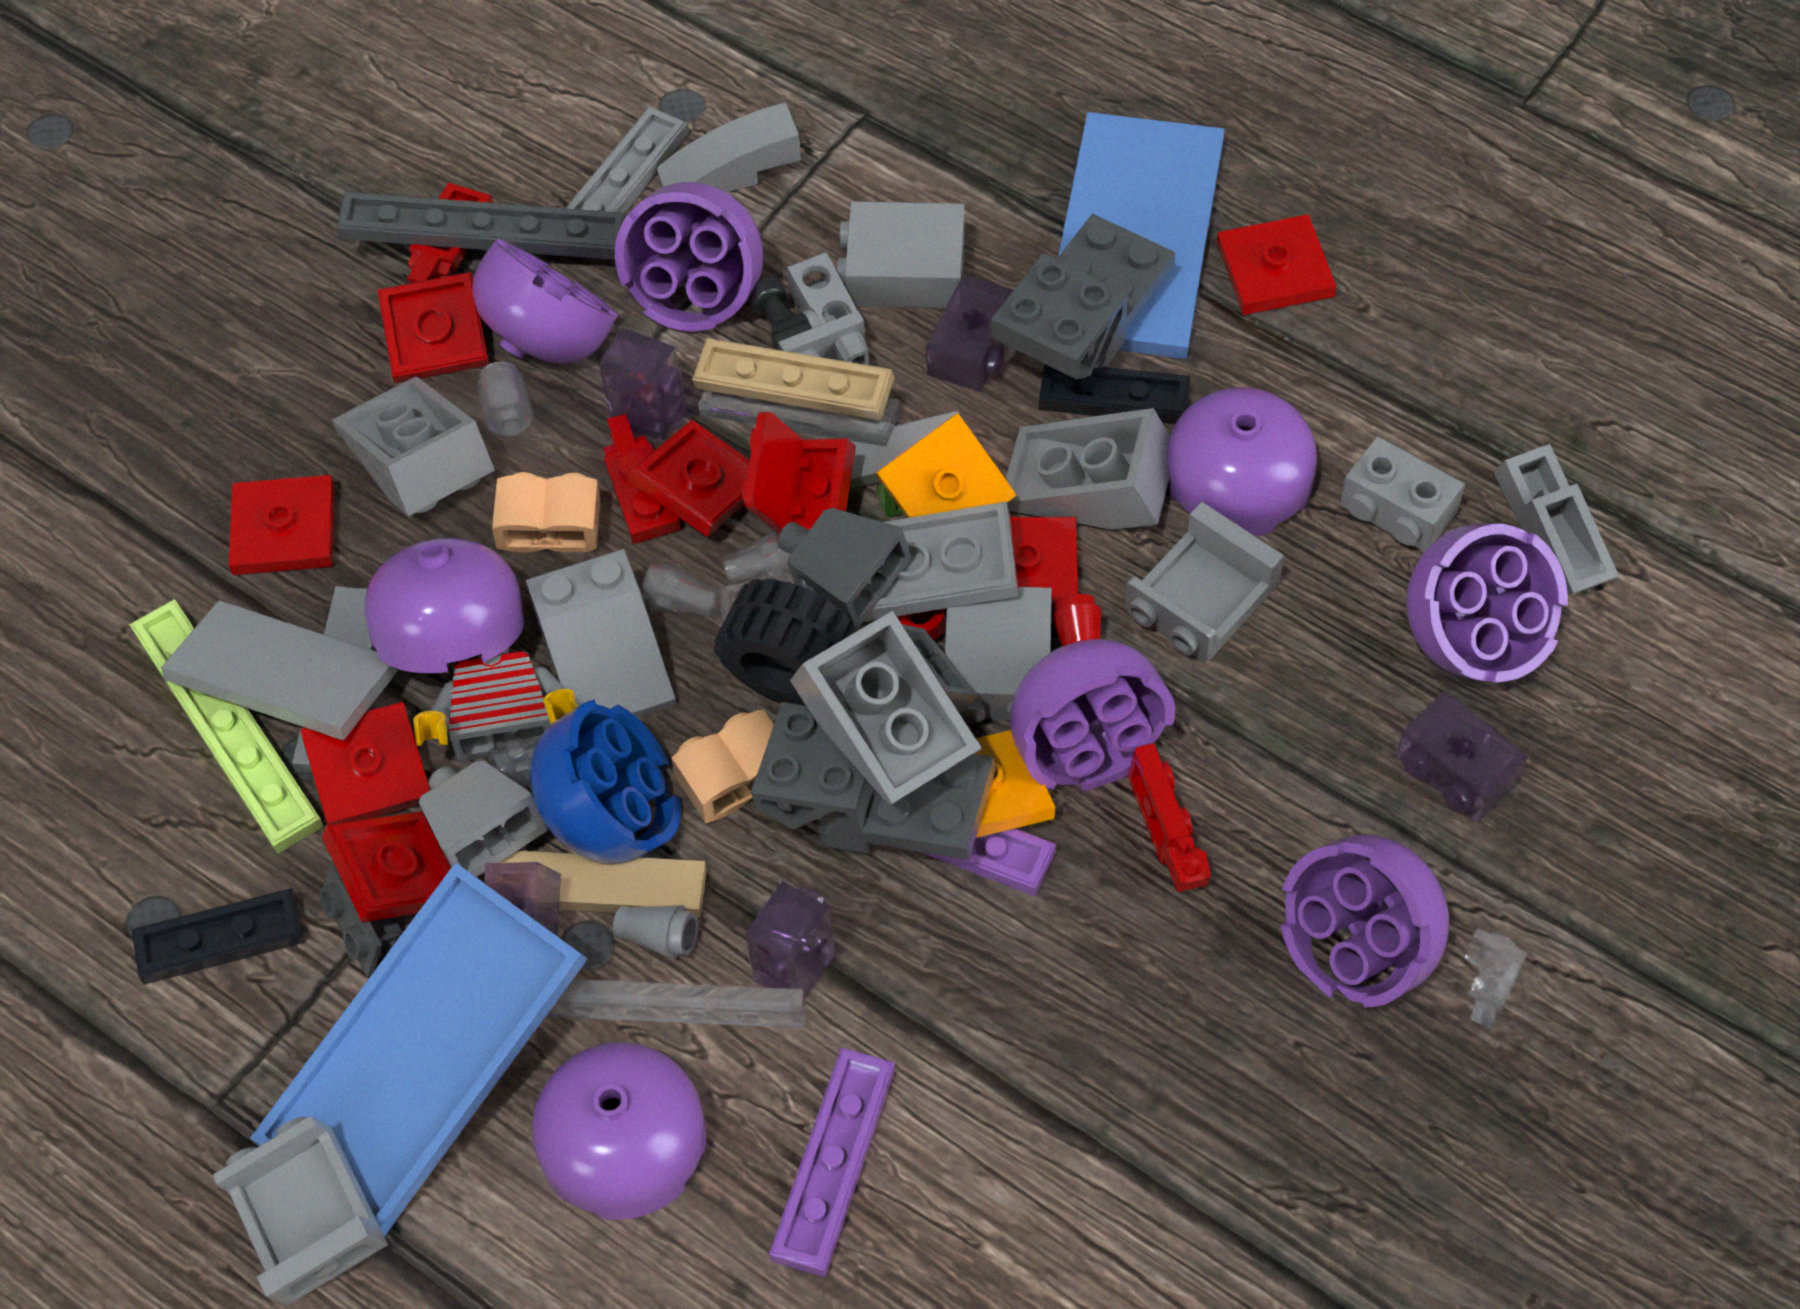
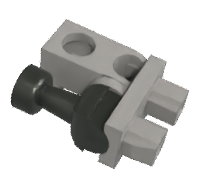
[748,252,869,365]

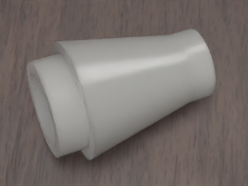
[613,905,699,959]

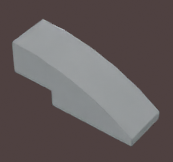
[656,102,801,192]
[1493,444,1619,596]

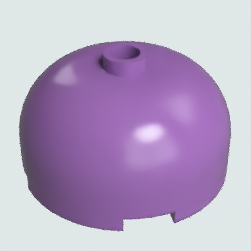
[615,182,763,331]
[472,239,618,364]
[1167,387,1317,536]
[1406,523,1568,682]
[364,538,525,673]
[1010,639,1175,792]
[1281,835,1449,1007]
[532,1042,706,1220]

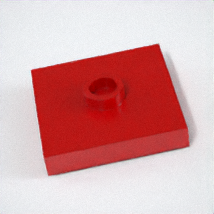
[1216,214,1337,315]
[377,272,490,383]
[629,419,750,537]
[228,475,335,575]
[1010,517,1078,612]
[300,702,430,825]
[321,811,451,923]

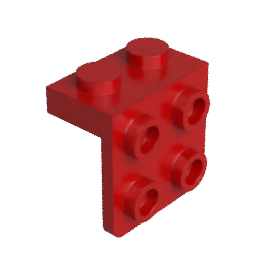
[742,412,856,534]

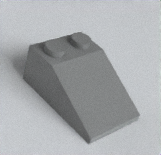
[332,376,495,517]
[1006,408,1170,530]
[526,549,677,717]
[790,611,981,805]

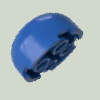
[530,699,681,864]

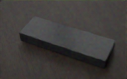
[1039,364,1190,424]
[131,888,305,985]

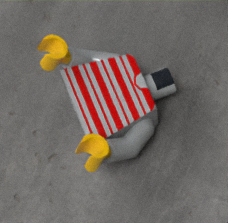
[413,648,578,762]

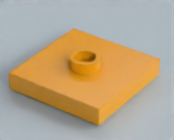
[875,413,1017,518]
[974,730,1056,838]

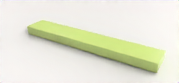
[129,599,324,854]

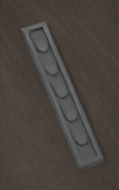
[336,192,626,260]

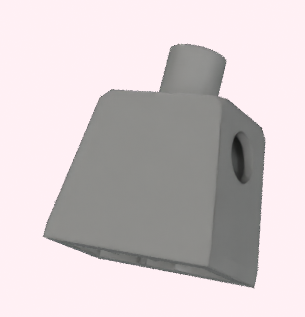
[419,761,548,877]

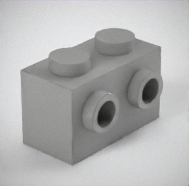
[1340,436,1465,552]

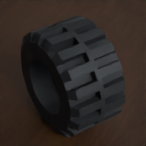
[714,578,857,706]

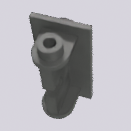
[320,862,403,978]

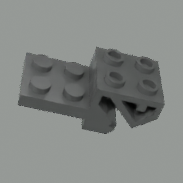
[991,213,1176,379]
[751,702,996,860]

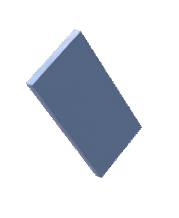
[1058,112,1225,359]
[250,862,588,1236]

